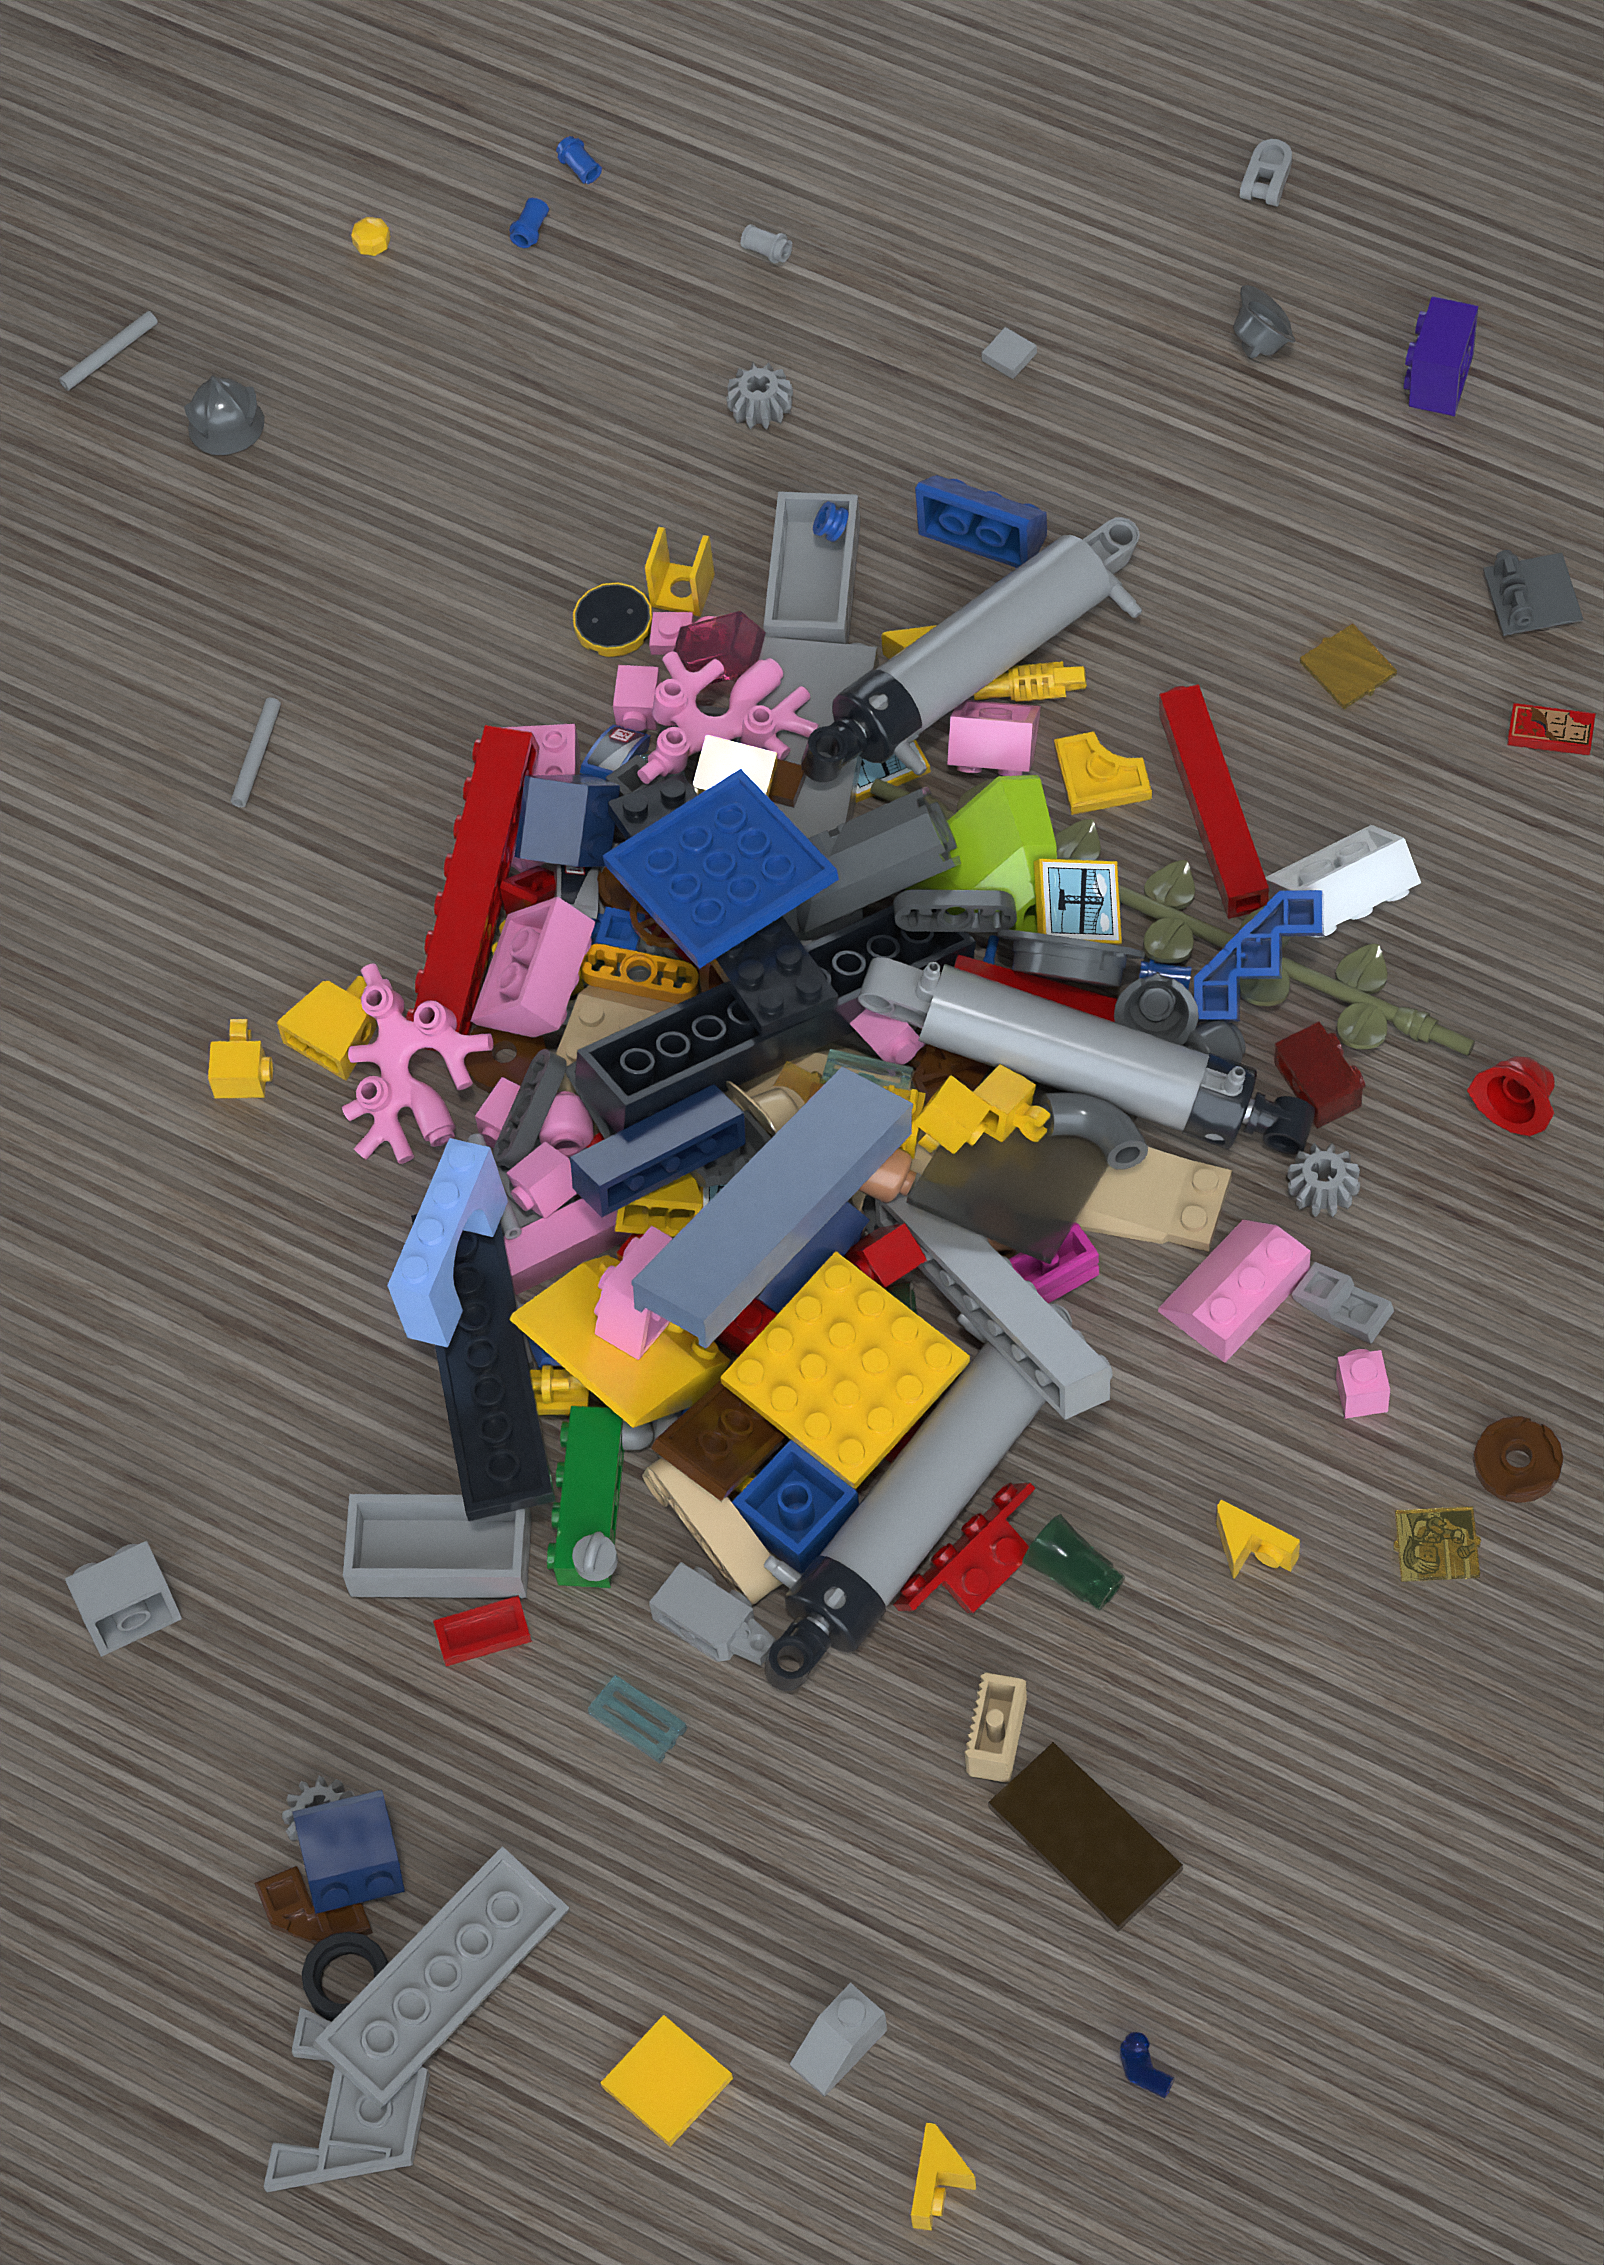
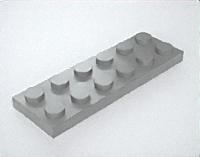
[312,1846,569,2109]

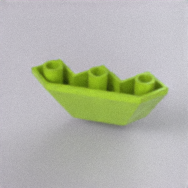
[905,775,1057,933]

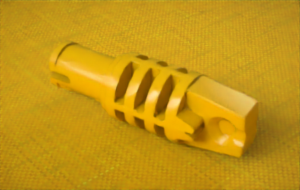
[974,661,1087,702]

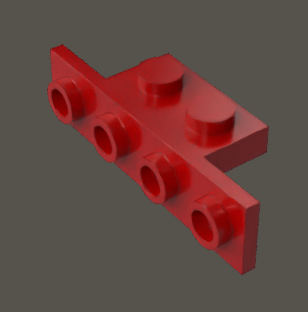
[893,1482,1036,1613]

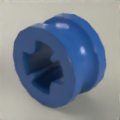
[813,501,849,542]

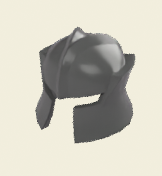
[184,375,264,455]
[1114,972,1199,1045]

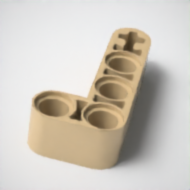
[643,1457,783,1606]

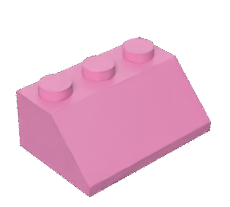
[471,897,595,1038]
[1158,1220,1311,1363]

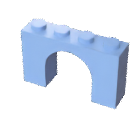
[387,1138,508,1347]

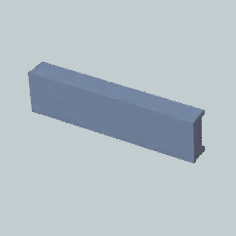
[631,1066,913,1349]

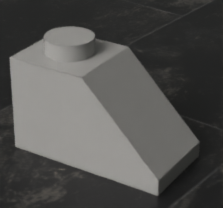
[790,1982,887,2097]

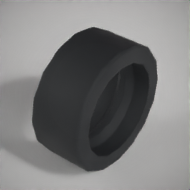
[302,1931,388,2022]

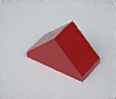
[500,866,556,917]

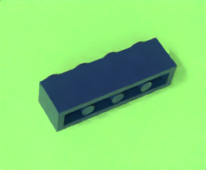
[570,1084,746,1217]

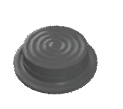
[998,929,1145,987]

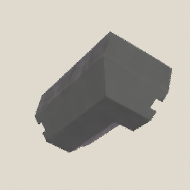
[796,787,961,933]

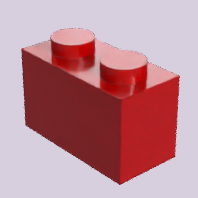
[844,1223,927,1288]

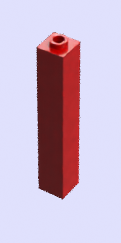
[1159,684,1269,919]

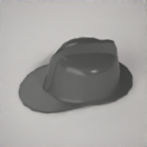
[1233,285,1296,359]

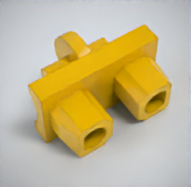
[530,1365,590,1416]

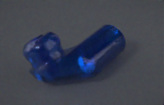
[1119,2032,1175,2099]

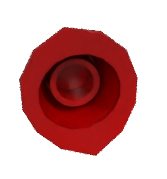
[1467,1056,1555,1136]

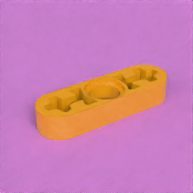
[580,944,699,1004]

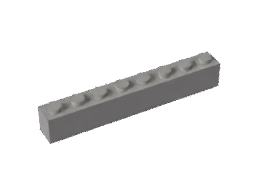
[875,1173,1113,1420]

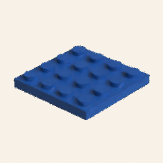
[602,769,839,969]

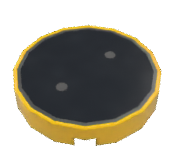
[573,582,653,657]

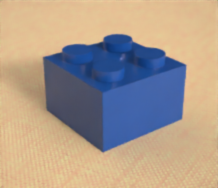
[732,1440,859,1574]

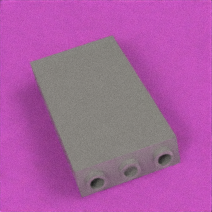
[737,636,879,838]

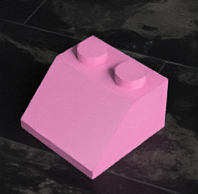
[947,700,1041,776]

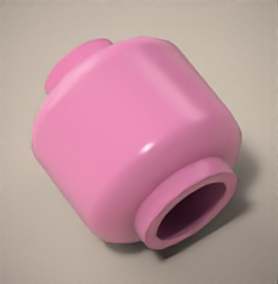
[539,1091,594,1157]

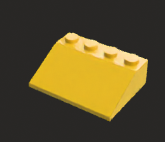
[509,1255,731,1428]

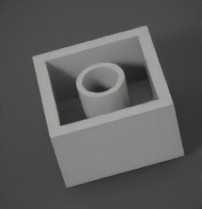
[65,1541,182,1657]

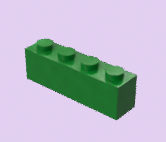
[547,1406,625,1588]

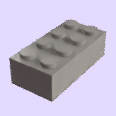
[763,492,860,644]
[343,1494,532,1598]

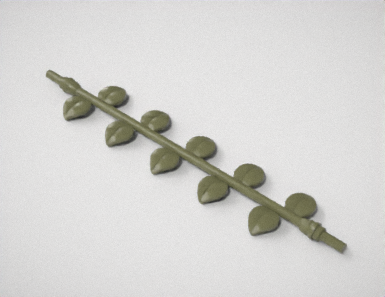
[870,778,1475,1056]

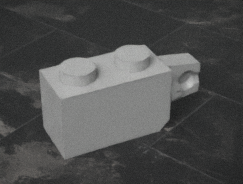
[649,1562,776,1665]

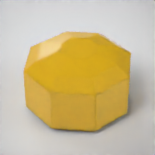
[351,217,391,256]

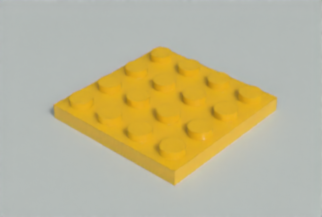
[720,1251,970,1490]

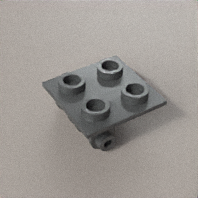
[1483,550,1583,636]

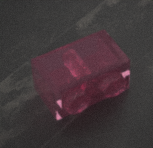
[674,611,766,685]

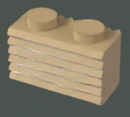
[965,1673,1027,1783]

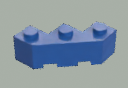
[1194,890,1324,1022]

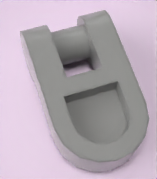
[1240,139,1292,207]

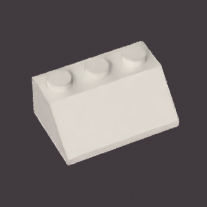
[1265,825,1421,938]

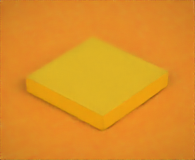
[601,2015,733,2147]

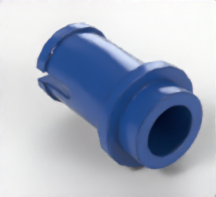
[556,136,602,184]
[509,198,549,248]
[1139,958,1192,991]

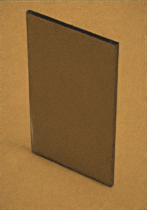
[906,1066,1138,1264]

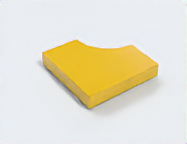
[1054,731,1152,815]

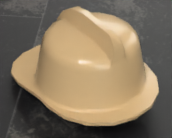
[726,1081,805,1137]

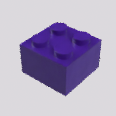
[1404,296,1478,416]

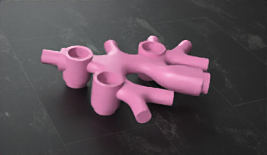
[637,651,819,784]
[342,964,493,1164]

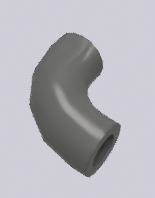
[1040,1092,1148,1169]

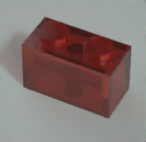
[1274,1021,1365,1129]

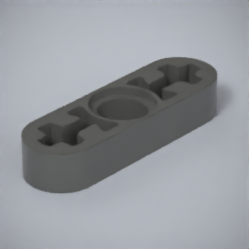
[893,890,1017,932]
[493,1049,567,1169]

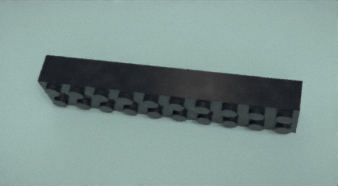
[575,905,976,1133]

